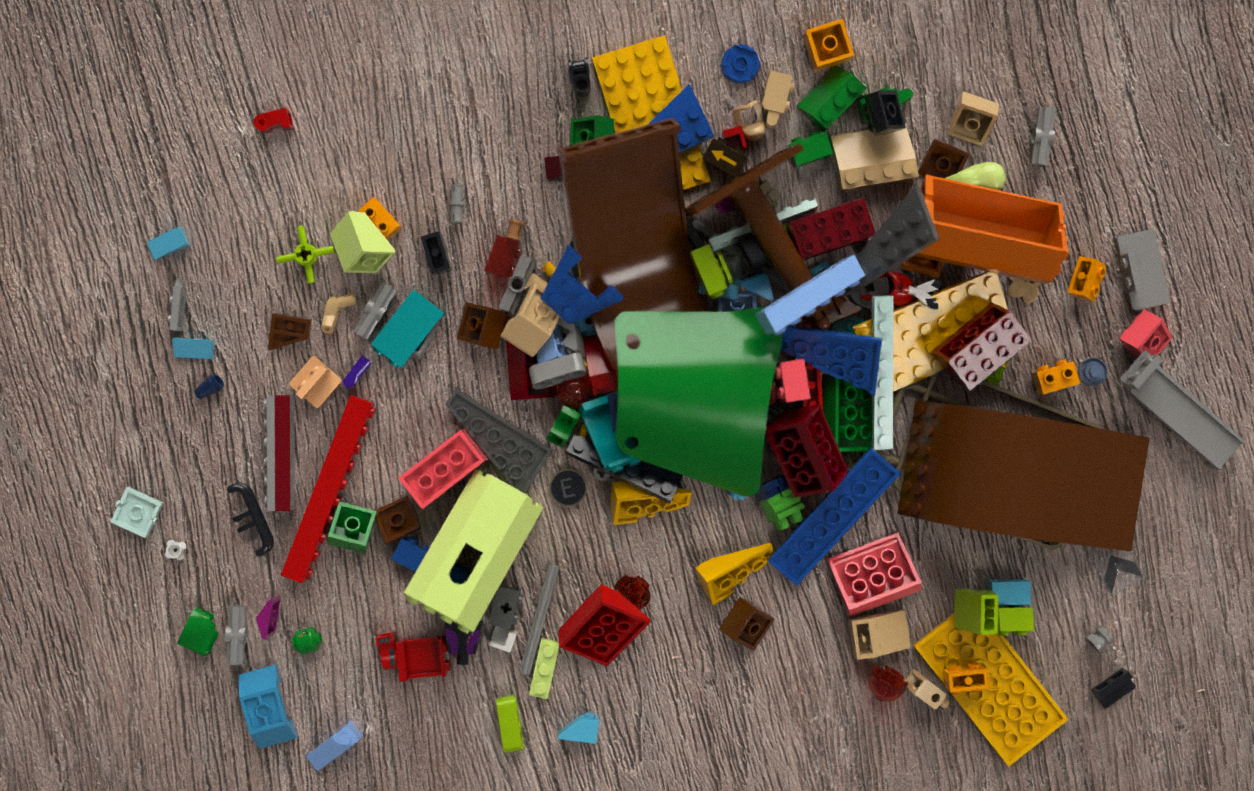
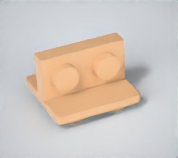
[289,356,342,408]

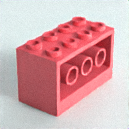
[398,429,488,509]

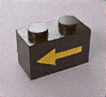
[702,137,747,178]

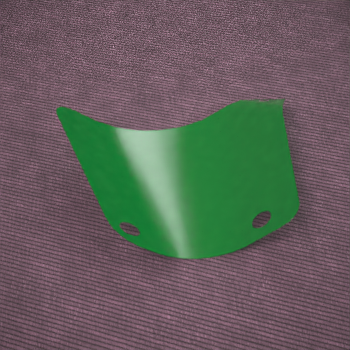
[615,306,783,496]

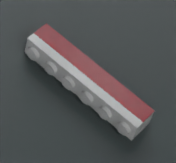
[264,395,295,511]

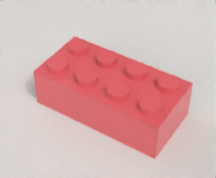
[773,359,810,402]

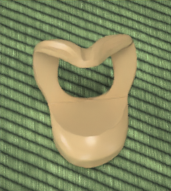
[732,101,765,141]

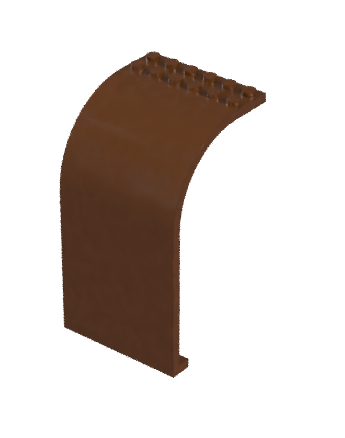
[559,118,710,376]
[897,400,1150,552]

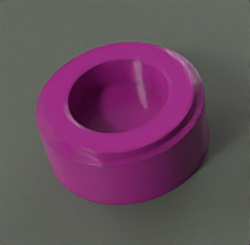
[715,196,735,214]

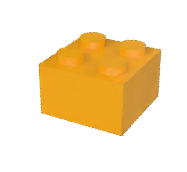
[803,18,854,72]

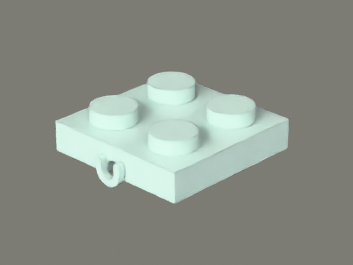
[110,487,164,538]

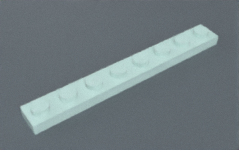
[872,295,893,450]

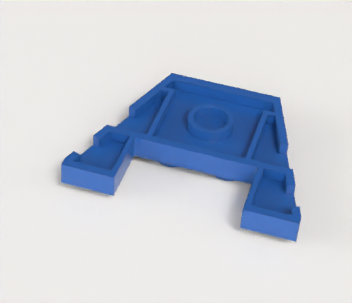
[541,245,624,324]

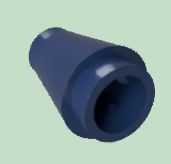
[194,374,224,399]

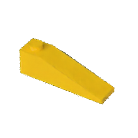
[610,481,692,525]
[695,543,774,606]

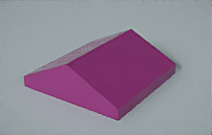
[256,595,281,640]

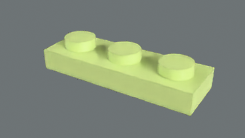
[529,638,559,699]

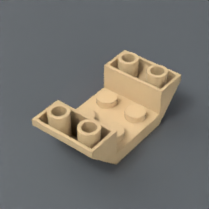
[501,273,560,357]

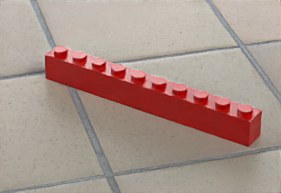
[281,395,376,583]

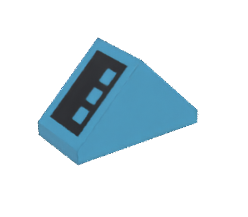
[733,270,774,301]

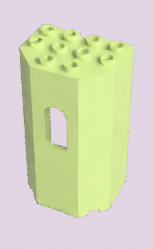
[404,469,544,634]

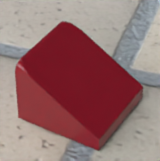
[544,156,563,179]

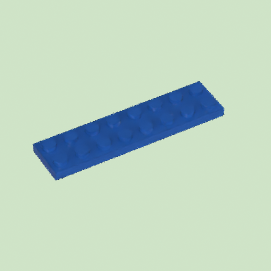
[768,447,901,586]

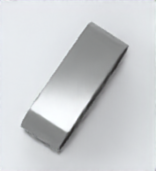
[529,353,586,389]

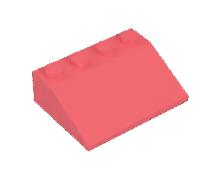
[827,532,922,617]

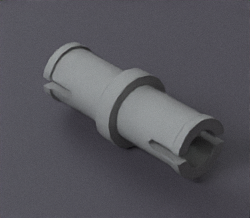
[449,184,464,224]

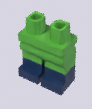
[756,474,805,531]

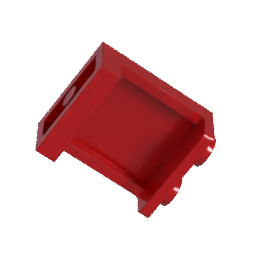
[396,636,450,682]

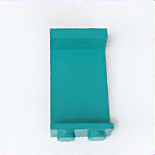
[371,289,446,368]
[578,391,641,473]

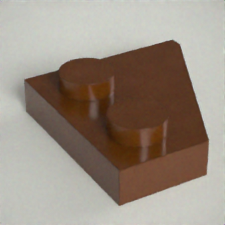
[821,293,862,325]
[268,313,312,350]

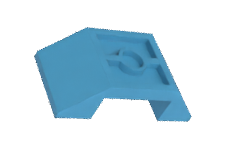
[239,664,298,749]

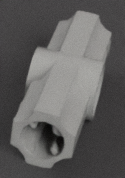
[1030,107,1056,167]
[498,255,537,314]
[354,282,398,340]
[225,605,248,665]

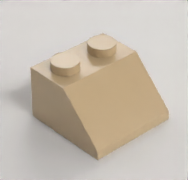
[946,91,999,146]

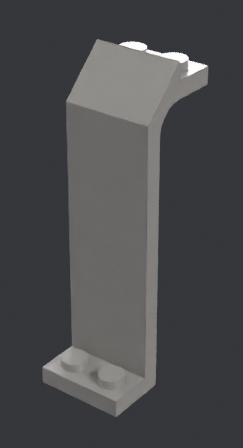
[1120,350,1245,470]

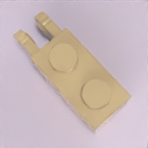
[761,70,795,129]

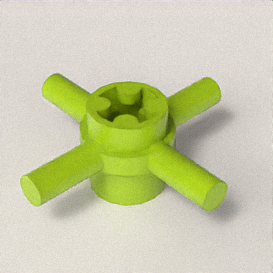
[276,226,335,284]

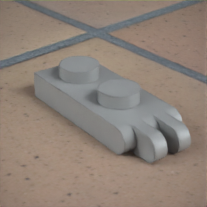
[168,279,186,331]

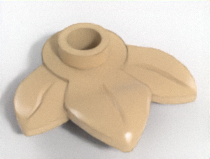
[1007,276,1041,305]

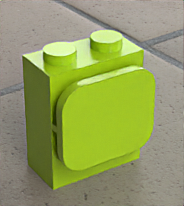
[689,244,733,299]
[954,588,999,635]

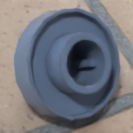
[1077,358,1107,386]

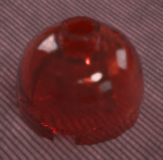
[555,373,594,409]
[868,665,908,702]

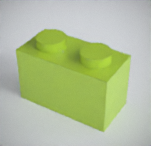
[998,608,1035,636]

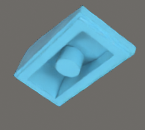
[147,227,190,260]

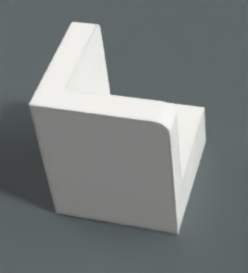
[489,626,518,652]

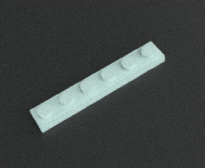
[708,200,818,252]

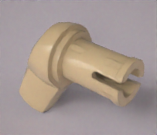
[321,293,357,334]

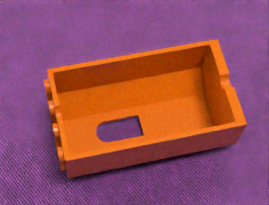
[914,175,1069,284]

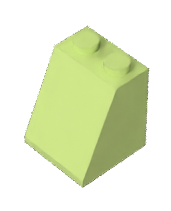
[330,211,395,273]

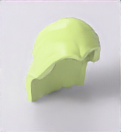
[945,162,1006,190]

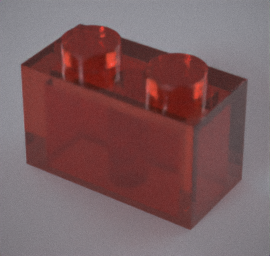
[484,235,522,280]

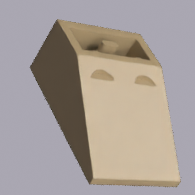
[848,610,911,660]

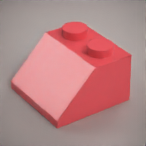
[1119,310,1173,358]

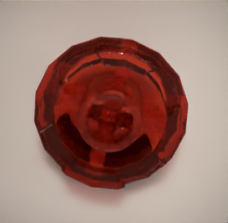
[614,575,651,610]

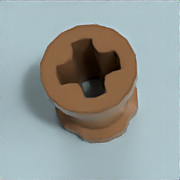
[505,219,525,242]

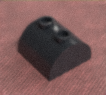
[863,91,906,136]

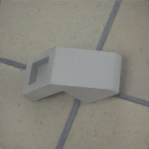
[557,318,585,359]

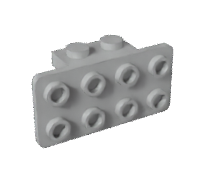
[1116,229,1170,311]

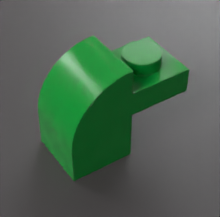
[546,405,581,448]

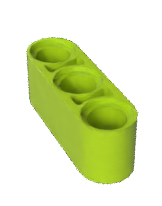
[496,695,524,753]

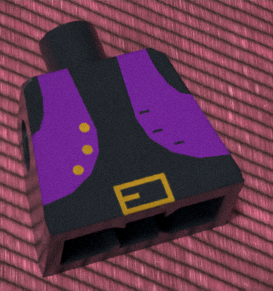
[445,621,483,665]

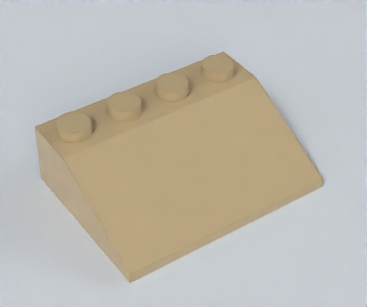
[830,123,919,193]

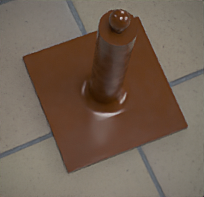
[685,143,830,331]

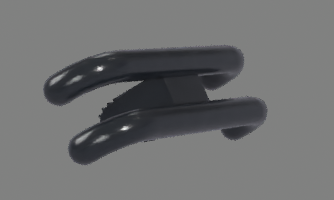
[227,483,274,557]

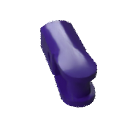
[343,355,372,388]

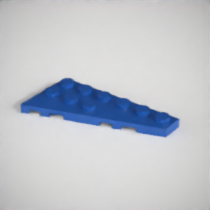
[647,84,714,154]
[780,325,883,396]

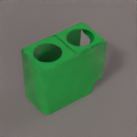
[177,607,219,657]

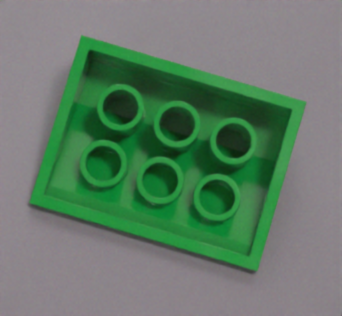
[822,374,876,452]

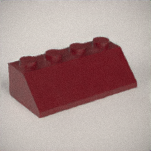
[504,324,555,401]

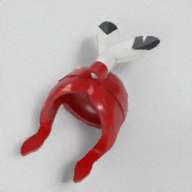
[861,271,942,309]

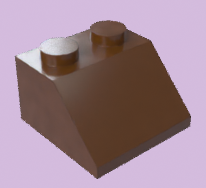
[457,302,507,350]
[719,597,775,651]

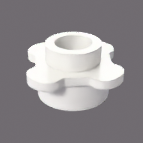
[165,540,186,561]

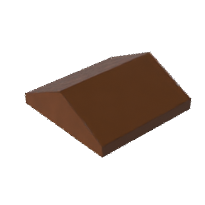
[918,139,970,179]
[375,495,421,545]

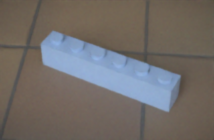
[755,255,865,335]

